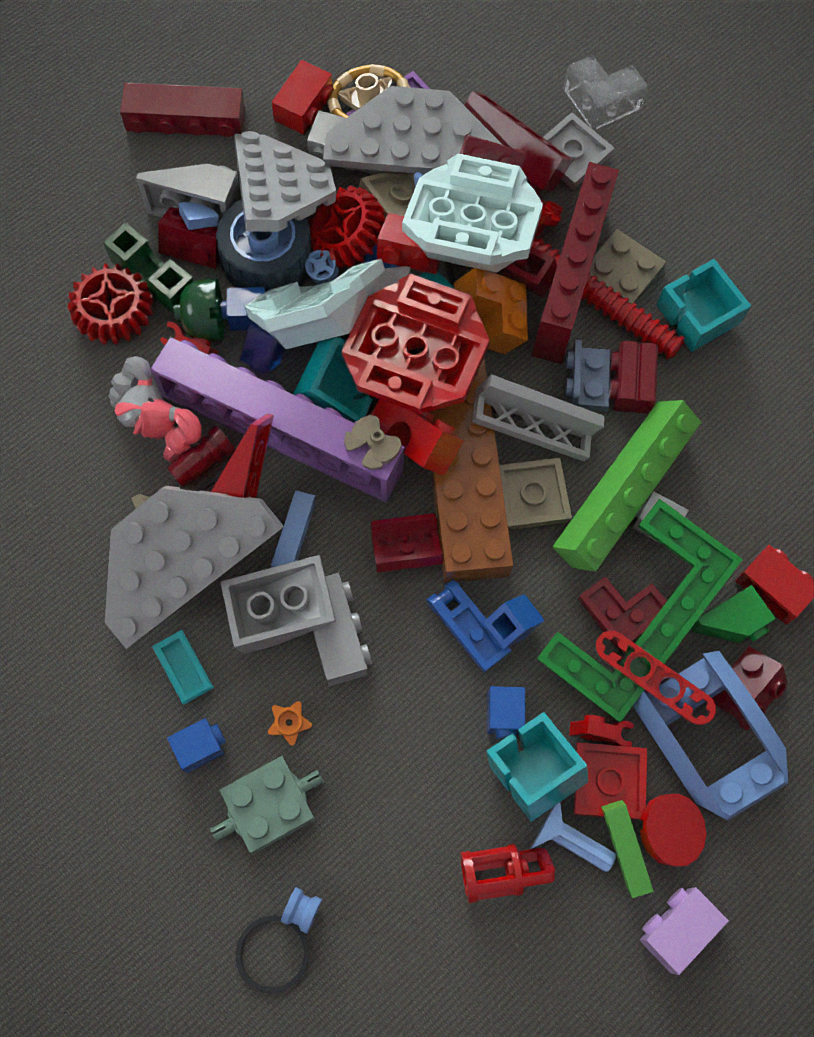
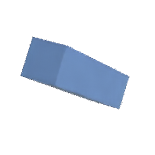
[271,490,316,568]

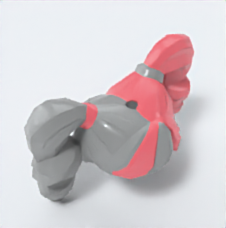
[109,356,202,462]

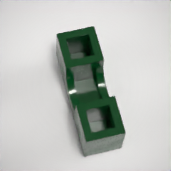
[103,222,194,314]

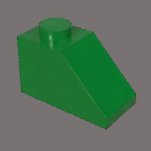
[691,585,776,643]

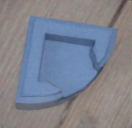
[179,202,219,230]

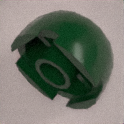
[174,279,225,342]

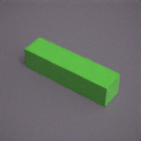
[601,800,654,898]

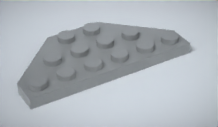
[323,86,502,174]
[234,131,336,232]
[105,486,284,649]

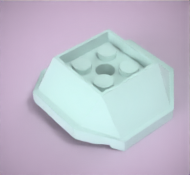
[402,154,543,273]
[245,259,385,349]

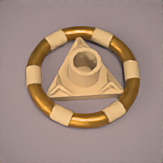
[327,64,410,118]

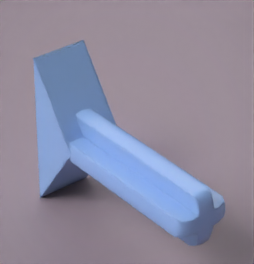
[530,802,616,872]

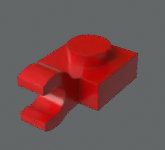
[160,322,219,355]
[569,715,634,747]

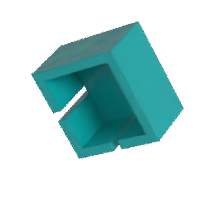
[656,259,751,352]
[293,336,373,423]
[486,712,588,822]

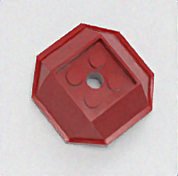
[341,274,489,414]

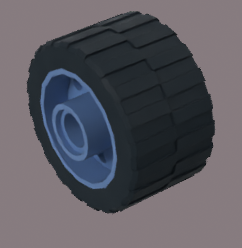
[216,200,312,292]

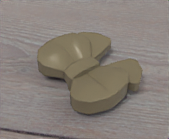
[344,415,401,470]

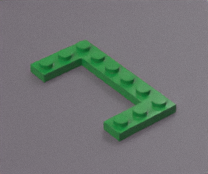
[537,498,743,722]

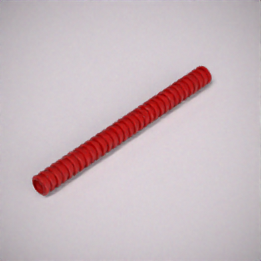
[532,234,685,360]

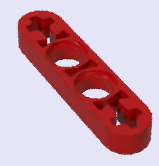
[596,631,716,725]

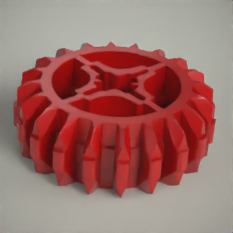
[308,185,386,269]
[68,263,154,346]

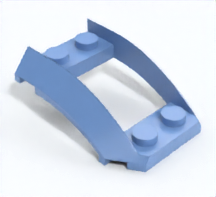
[633,651,788,820]

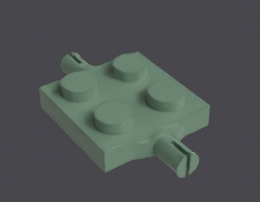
[210,756,324,855]

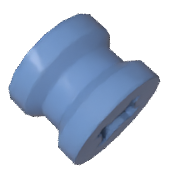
[305,250,339,284]
[281,887,322,934]

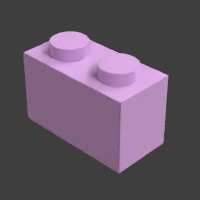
[640,887,729,975]

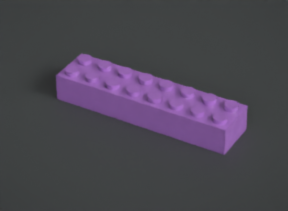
[151,337,405,503]

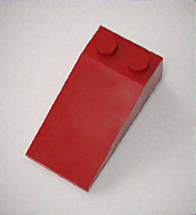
[211,413,274,498]

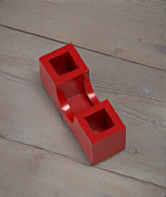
[371,399,464,476]

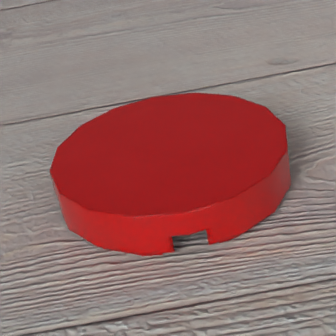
[640,794,707,867]

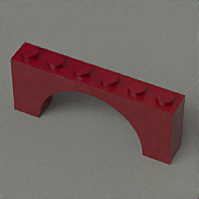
[531,162,619,364]

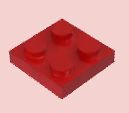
[573,742,647,821]

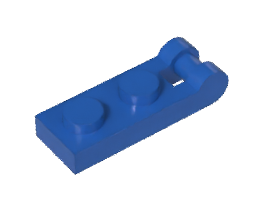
[426,580,512,673]

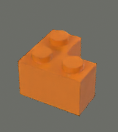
[454,268,528,354]

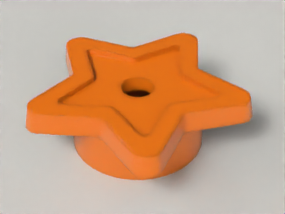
[268,701,312,746]

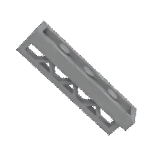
[472,374,604,462]

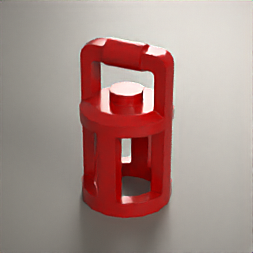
[460,844,556,904]

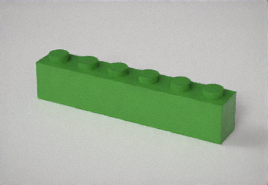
[552,400,701,571]

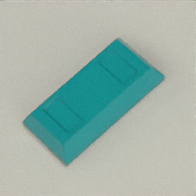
[152,630,214,705]

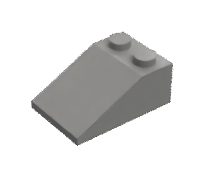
[136,164,242,220]
[221,555,336,654]

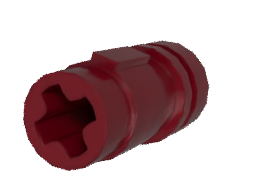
[167,425,236,488]

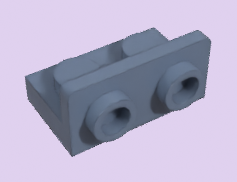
[564,340,610,412]

